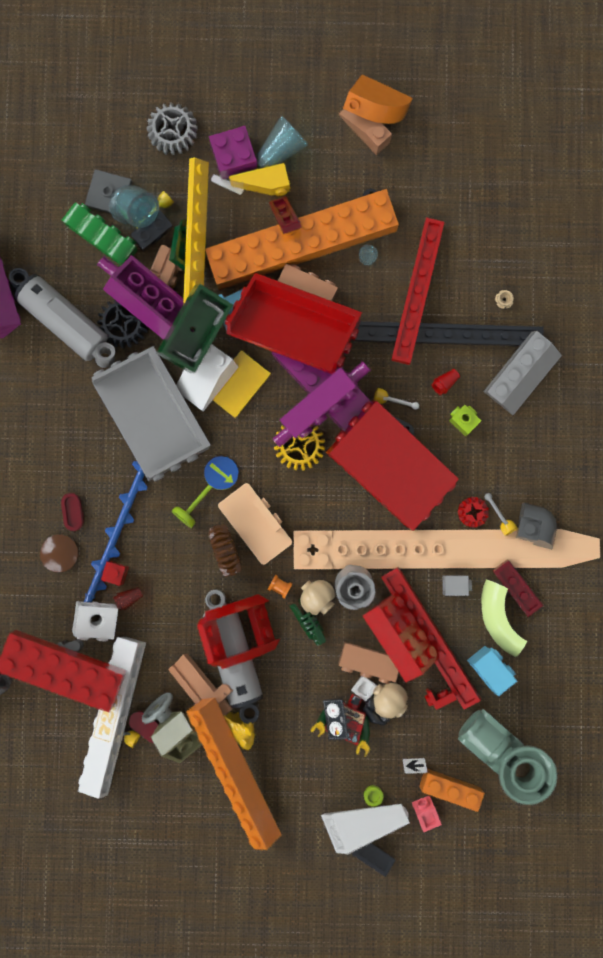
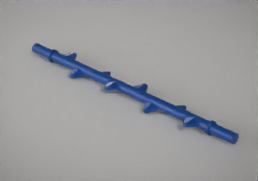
[84,461,148,602]

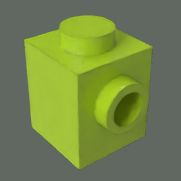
[449,405,482,436]

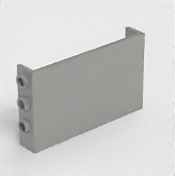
[92,346,210,482]

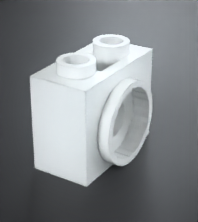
[72,601,118,641]

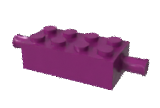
[97,255,195,340]
[272,361,370,447]

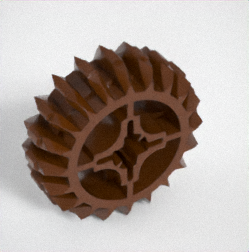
[209,524,242,577]

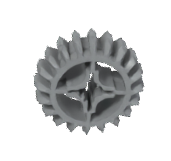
[147,102,198,155]

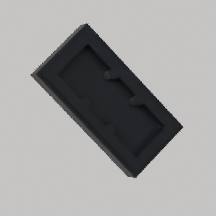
[352,843,396,877]

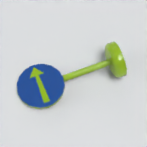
[172,456,238,528]

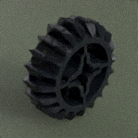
[97,299,148,349]

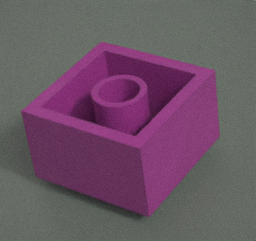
[209,126,257,180]

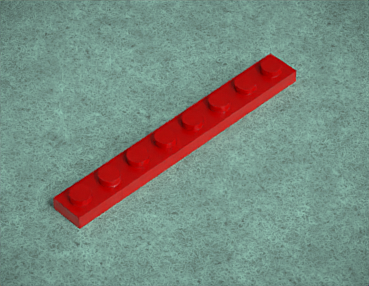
[391,217,444,365]
[381,567,481,710]

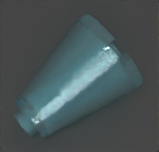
[256,116,308,168]

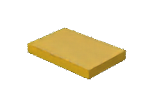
[213,350,271,419]

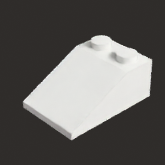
[176,344,238,411]

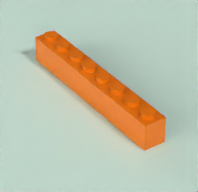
[187,698,282,850]

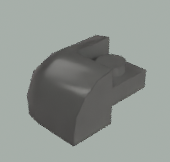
[516,503,557,550]

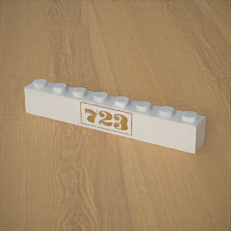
[78,637,146,799]

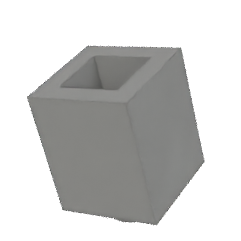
[442,575,472,596]

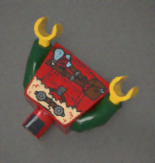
[311,694,370,756]

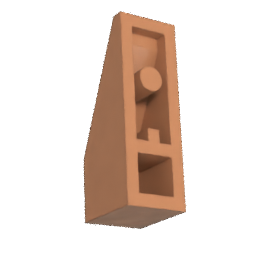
[339,109,392,155]

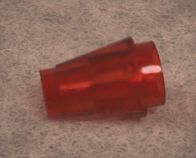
[113,587,143,611]

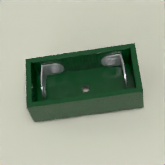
[156,284,233,373]

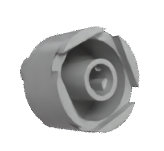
[335,565,375,610]

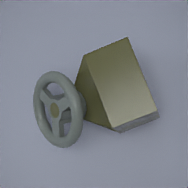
[142,693,202,763]

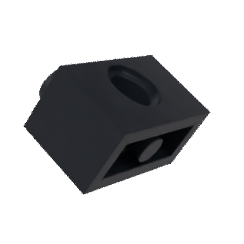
[131,210,173,252]

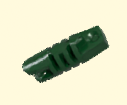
[289,599,326,646]

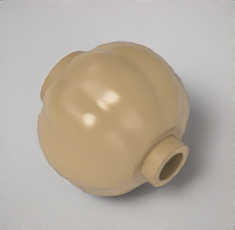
[300,580,335,615]
[373,683,408,718]

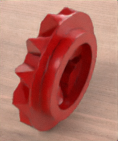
[458,497,489,527]

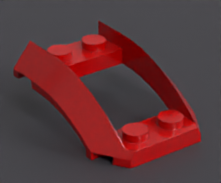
[197,594,281,669]

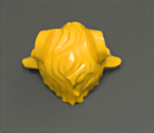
[224,712,255,750]

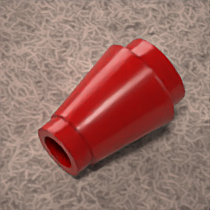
[431,369,460,395]

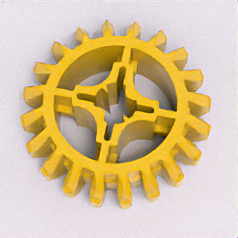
[274,425,325,471]

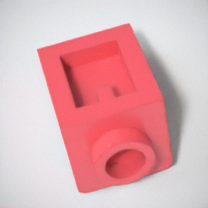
[412,796,441,832]

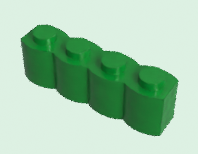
[62,202,138,265]

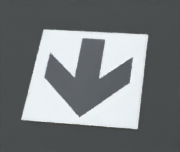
[403,758,427,774]

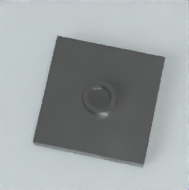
[85,170,132,217]

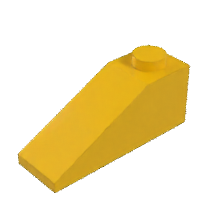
[229,163,290,196]

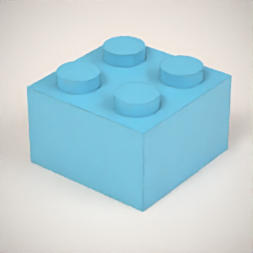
[467,646,517,696]

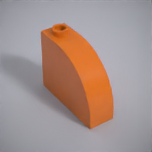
[343,75,413,124]

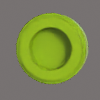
[364,785,383,807]

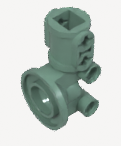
[457,709,557,804]

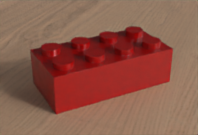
[363,592,439,682]

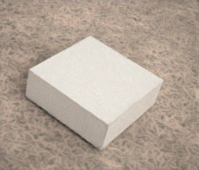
[351,676,377,701]

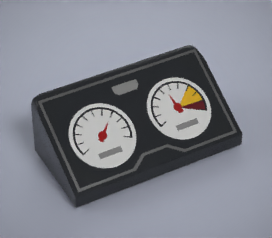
[323,697,349,740]

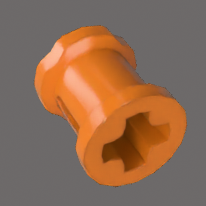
[267,575,292,599]

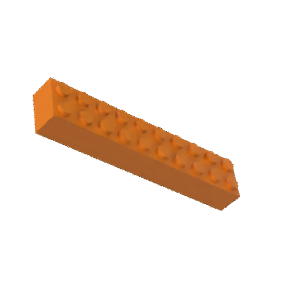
[205,189,399,290]

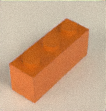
[419,769,484,812]

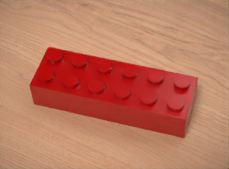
[0,630,127,713]

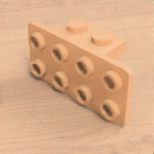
[218,483,292,565]

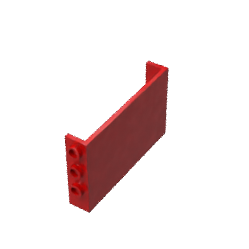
[225,273,362,374]
[325,401,459,531]

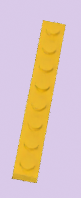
[183,157,209,305]

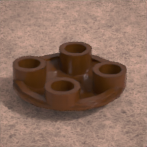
[40,535,78,573]

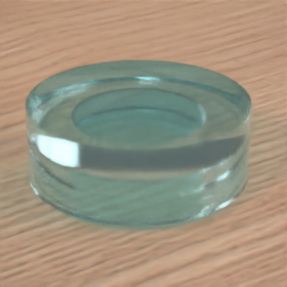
[359,245,378,265]

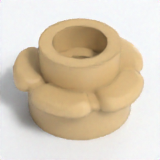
[495,290,514,308]

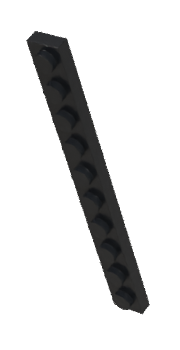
[353,321,543,346]

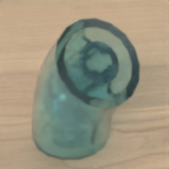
[109,185,159,228]

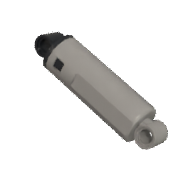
[9,268,115,368]
[203,589,264,724]

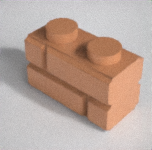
[150,245,182,288]

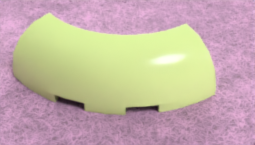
[481,579,527,657]

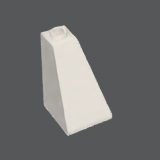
[321,804,409,854]

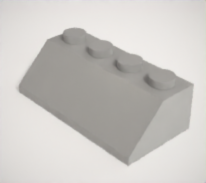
[483,331,562,415]

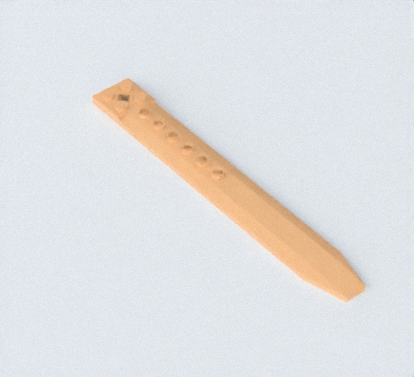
[294,529,600,569]

